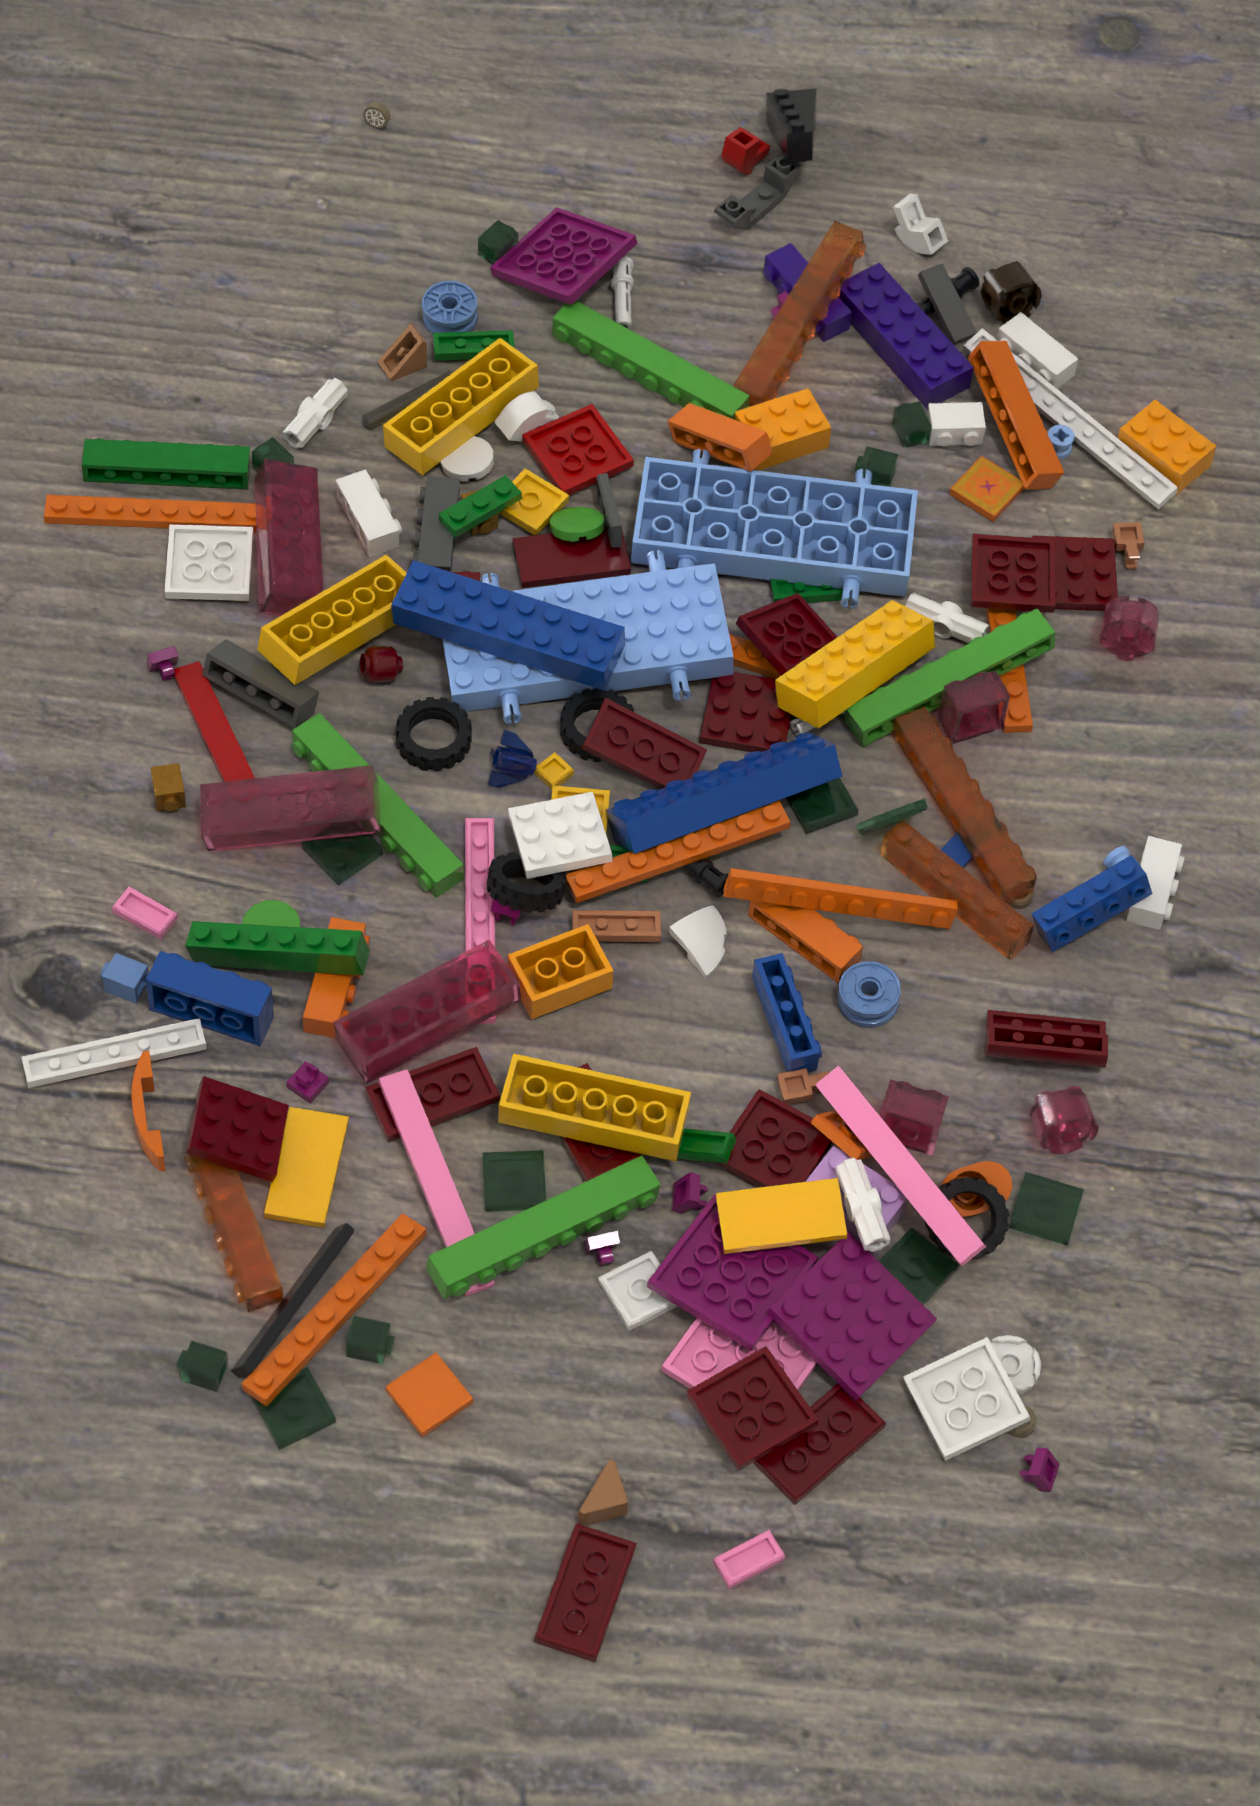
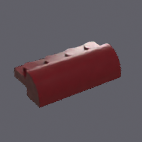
[984,1010,1108,1068]

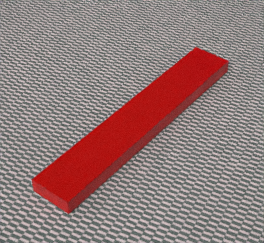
[173,661,262,806]

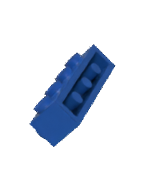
[1031,855,1153,952]
[752,953,822,1072]

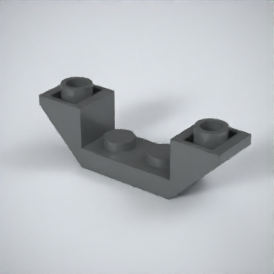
[714,153,802,229]

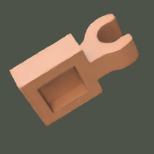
[1112,522,1145,570]
[777,1068,829,1105]

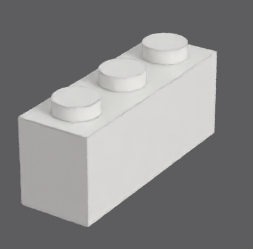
[997,312,1078,389]
[336,469,402,557]
[1126,836,1185,930]

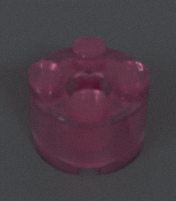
[1099,596,1159,661]
[1030,1086,1099,1154]

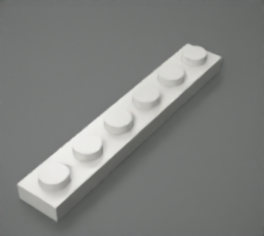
[22,1018,207,1088]

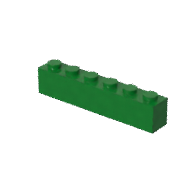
[82,438,251,490]
[185,921,370,975]

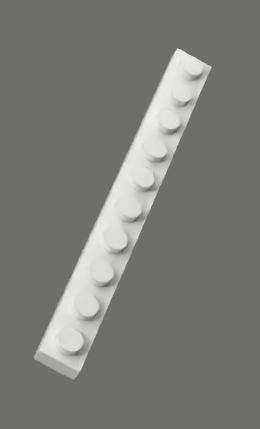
[964,328,1178,510]

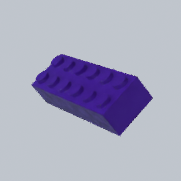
[835,263,974,410]

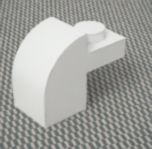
[893,194,948,255]
[495,391,560,442]

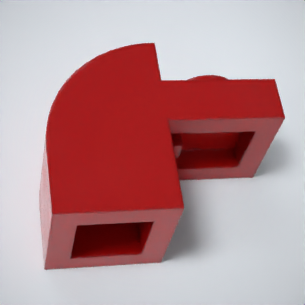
[721,127,771,175]

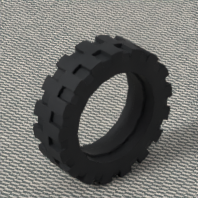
[560,688,634,762]
[396,697,472,772]
[486,852,566,913]
[925,1177,1010,1259]

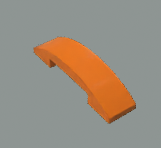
[131,1051,166,1172]

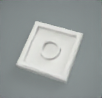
[598,1251,678,1331]

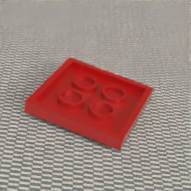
[522,404,634,495]

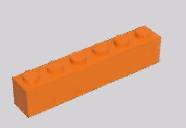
[968,341,1065,490]

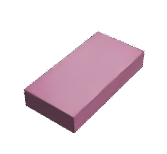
[112,887,178,940]
[713,1530,785,1589]

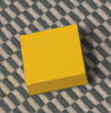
[534,752,574,790]

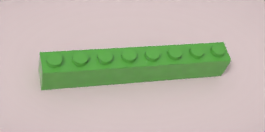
[552,301,750,419]
[845,609,1056,747]
[291,713,464,898]
[426,1156,661,1299]

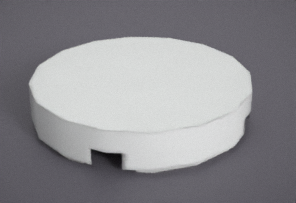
[440,436,494,482]
[990,1335,1041,1395]

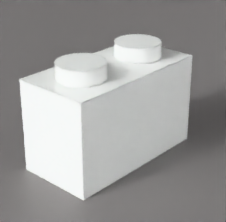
[926,402,986,446]

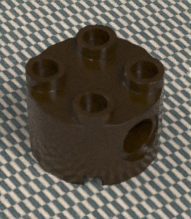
[980,261,1042,324]

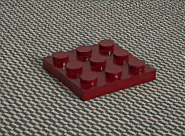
[971,533,1055,613]
[1032,535,1119,612]
[735,593,837,676]
[699,672,792,752]
[186,1076,289,1182]
[714,1089,833,1188]
[686,1346,819,1471]

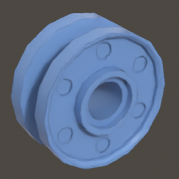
[422,281,478,334]
[838,961,901,1028]

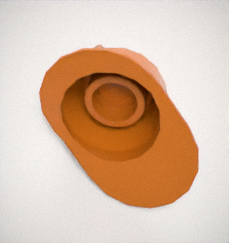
[942,1161,1013,1217]

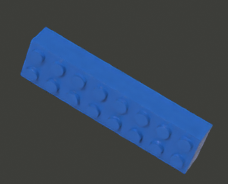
[391,560,625,691]
[606,732,843,854]

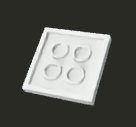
[164,524,254,601]
[508,792,613,879]
[903,1337,1030,1461]

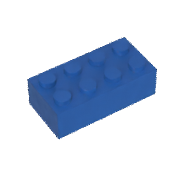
[146,951,274,1047]

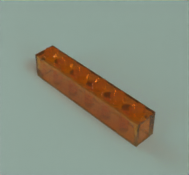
[880,820,1034,961]
[184,1143,283,1313]

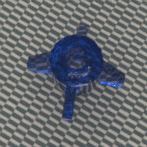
[487,730,537,788]

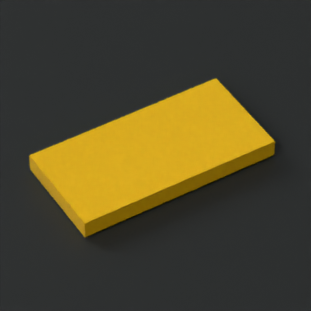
[264,1107,349,1228]
[716,1178,847,1254]

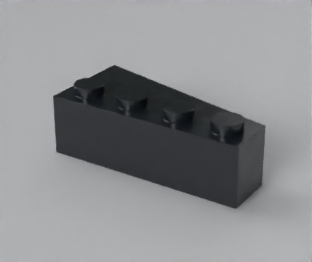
[766,88,816,163]

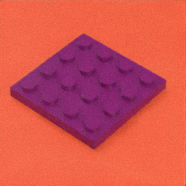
[490,207,638,305]
[647,1194,818,1351]
[767,1232,937,1401]

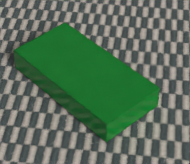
[677,1128,737,1163]

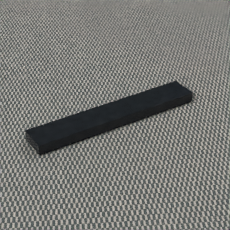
[231,1223,355,1377]

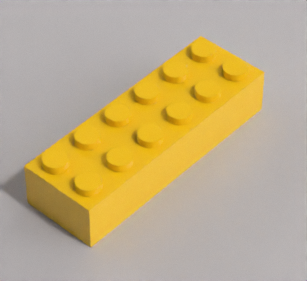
[383,338,539,476]
[257,554,407,685]
[775,600,935,729]
[498,1053,691,1161]

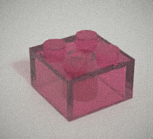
[938,670,1010,744]
[880,1080,949,1156]

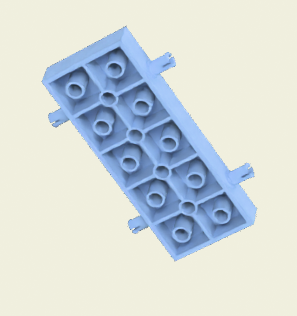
[631,449,918,609]
[442,550,734,724]

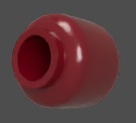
[359,646,403,683]

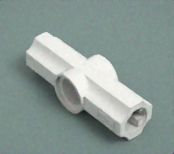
[283,378,348,449]
[906,593,989,643]
[836,1158,890,1252]

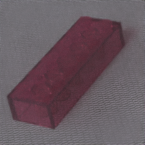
[255,459,323,616]
[200,765,381,852]
[333,940,521,1084]

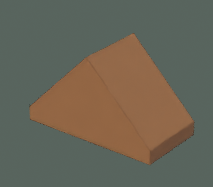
[377,323,427,381]
[578,1459,628,1526]

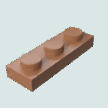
[572,910,661,942]

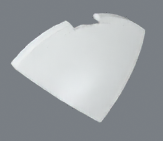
[669,905,727,978]

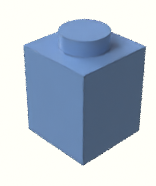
[100,953,149,1004]

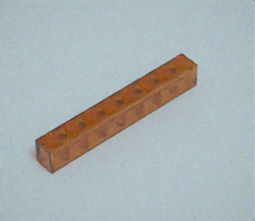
[733,221,866,407]
[892,707,1037,907]

